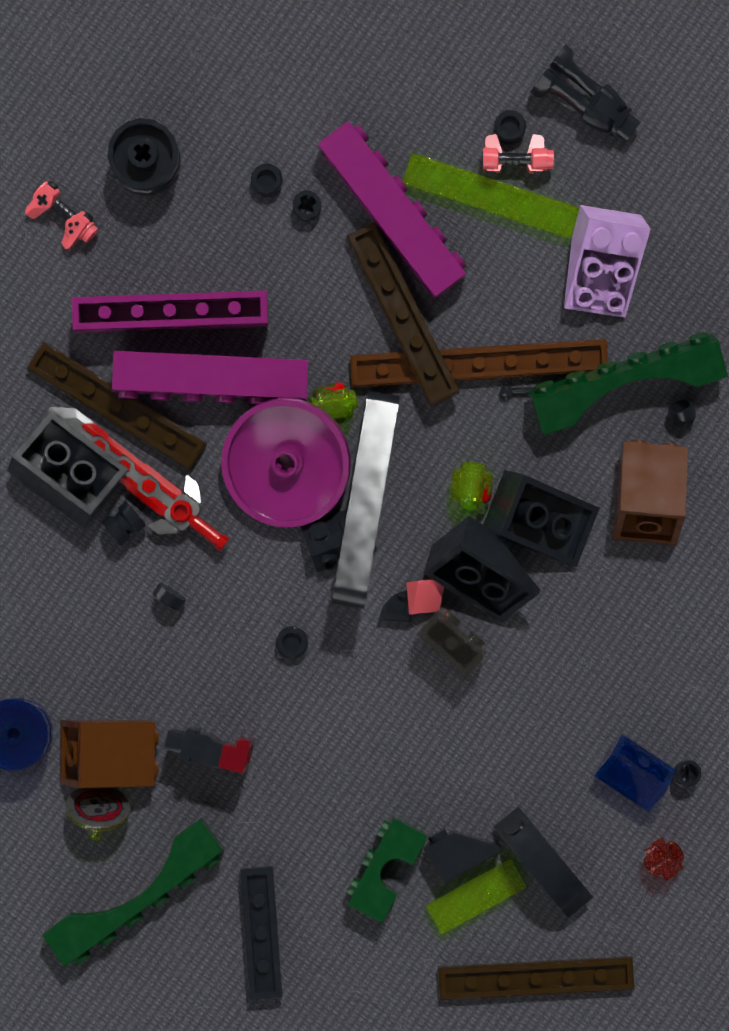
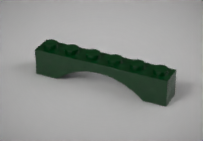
[528,332,728,435]
[42,817,225,967]

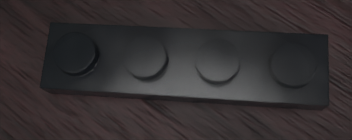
[240,866,283,1000]

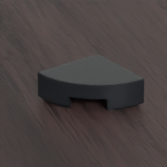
[379,590,412,622]

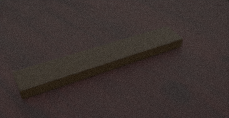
[346,222,460,407]
[26,341,207,470]
[438,956,634,1000]

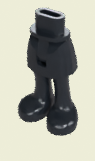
[530,44,641,142]

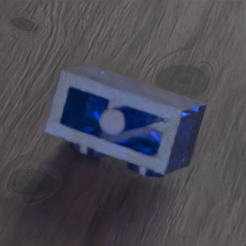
[594,734,676,812]

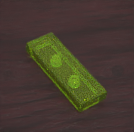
[426,858,526,934]

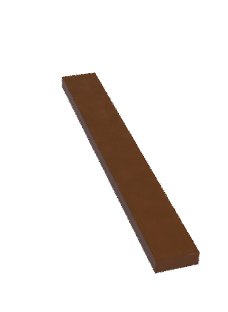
[350,339,608,388]

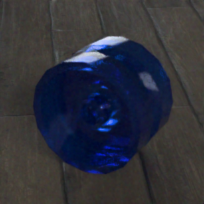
[0,698,53,770]

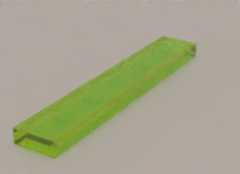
[403,152,580,240]

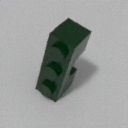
[345,816,428,923]

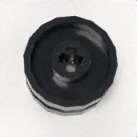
[107,118,181,196]

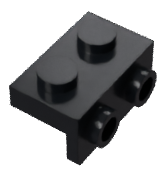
[301,509,377,572]

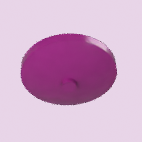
[221,398,351,528]

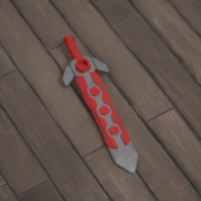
[49,407,230,551]

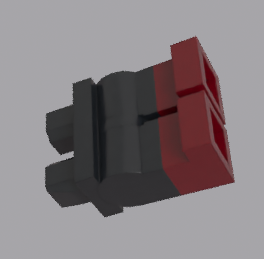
[164,726,255,773]

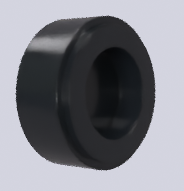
[494,110,526,144]
[251,163,283,197]
[153,583,186,610]
[276,626,308,658]

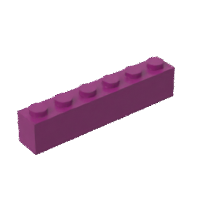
[318,120,467,301]
[72,290,269,334]
[112,351,308,405]

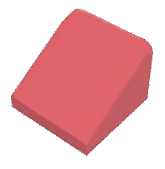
[406,580,444,615]

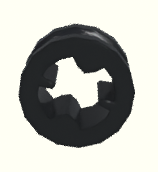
[293,190,322,221]

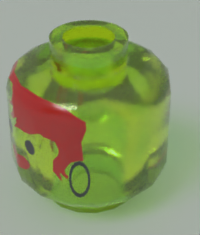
[308,382,358,425]
[450,462,493,510]

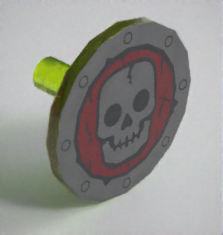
[66,787,131,841]

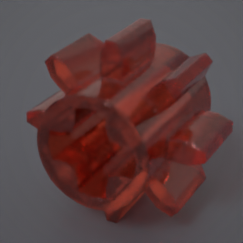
[644,838,684,881]

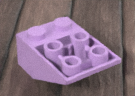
[564,205,651,318]

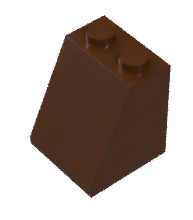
[613,440,688,545]
[60,720,159,788]

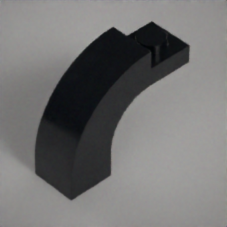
[494,806,593,918]

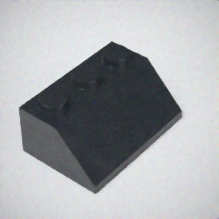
[7,411,128,529]

